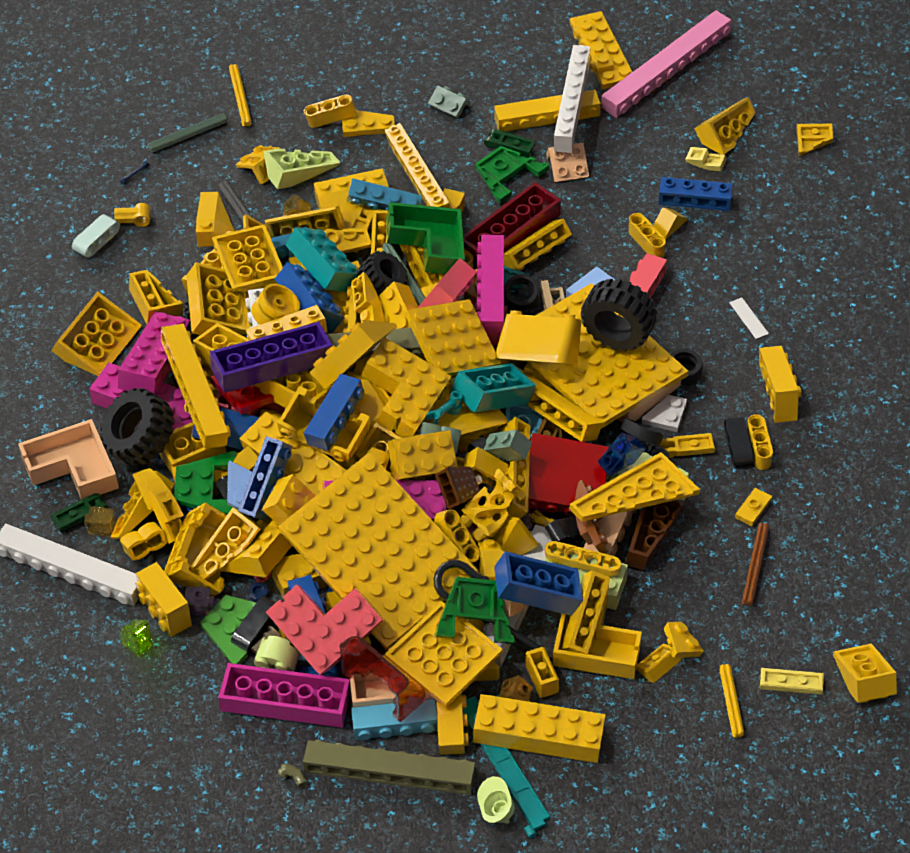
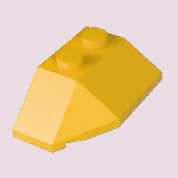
[345,371,385,430]

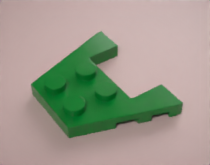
[475,146,550,204]
[174,451,237,515]
[435,577,514,644]

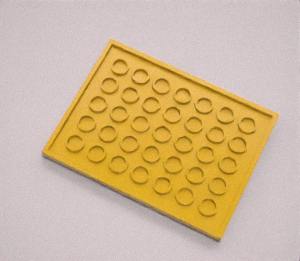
[528,283,688,429]
[278,452,478,650]

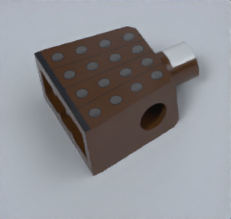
[435,467,482,510]

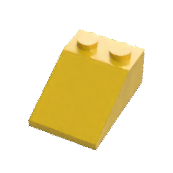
[833,644,897,702]

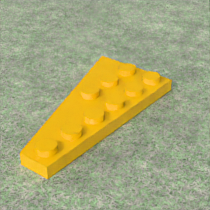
[569,452,700,522]

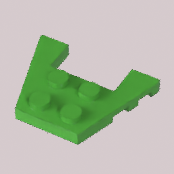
[200,595,276,664]

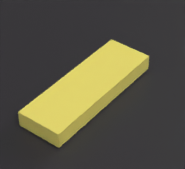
[760,668,824,695]

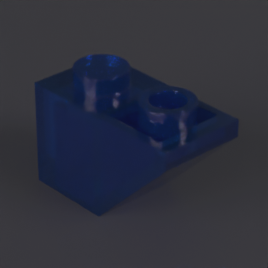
[598,433,645,475]

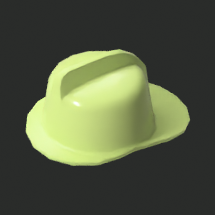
[477,777,515,824]

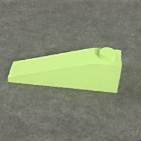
[264,148,340,189]

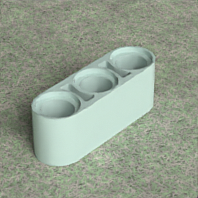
[72,214,120,258]

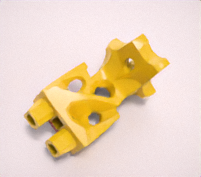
[461,469,527,542]

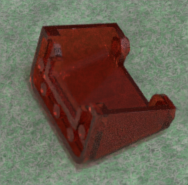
[339,636,426,722]

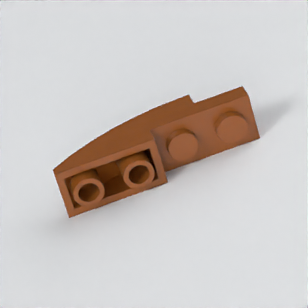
[575,480,609,554]

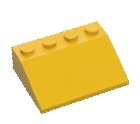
[314,168,389,229]
[212,224,283,292]
[186,262,252,335]
[51,291,142,376]
[310,320,397,389]
[219,516,293,577]

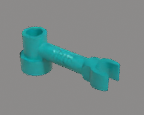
[426,391,462,425]

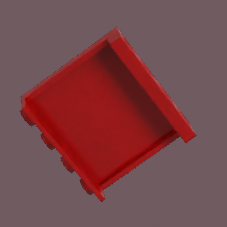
[528,433,609,516]

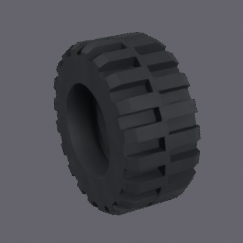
[581,279,657,351]
[100,388,174,466]

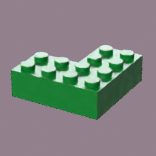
[386,202,465,274]

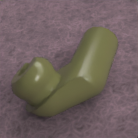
[278,763,308,788]

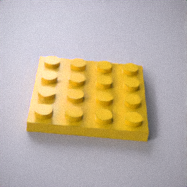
[405,299,501,376]
[385,601,503,708]

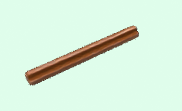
[742,522,769,606]

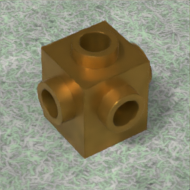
[499,676,533,702]

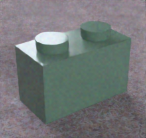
[484,430,532,462]

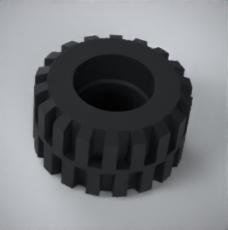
[357,251,408,296]

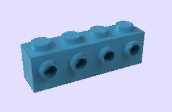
[347,178,422,210]

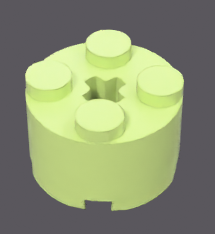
[254,636,301,672]

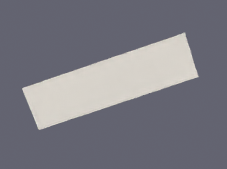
[729,298,769,339]

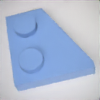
[227,460,252,510]

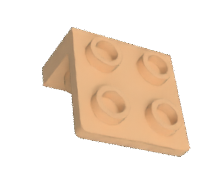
[546,143,589,182]

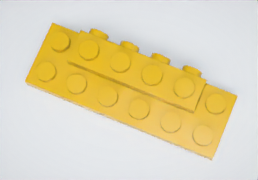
[570,11,632,89]

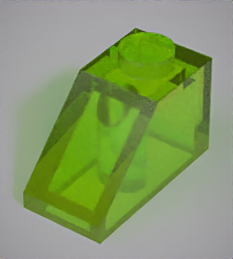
[119,620,153,657]

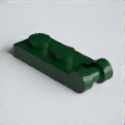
[484,129,536,157]
[51,493,109,533]

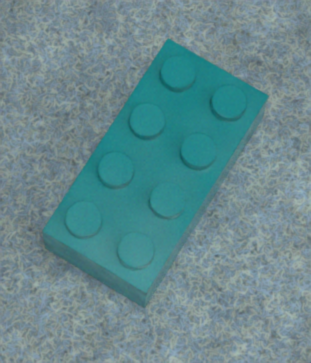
[285,227,358,292]
[451,363,537,413]

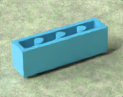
[351,698,438,740]

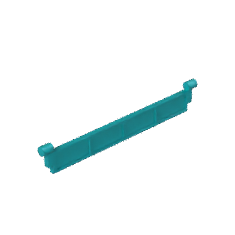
[463,696,550,839]

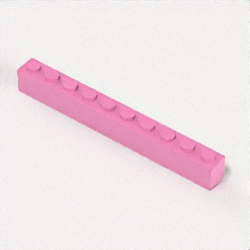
[601,10,731,118]

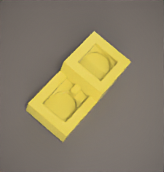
[686,147,726,172]

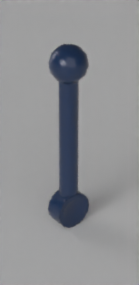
[120,161,149,184]

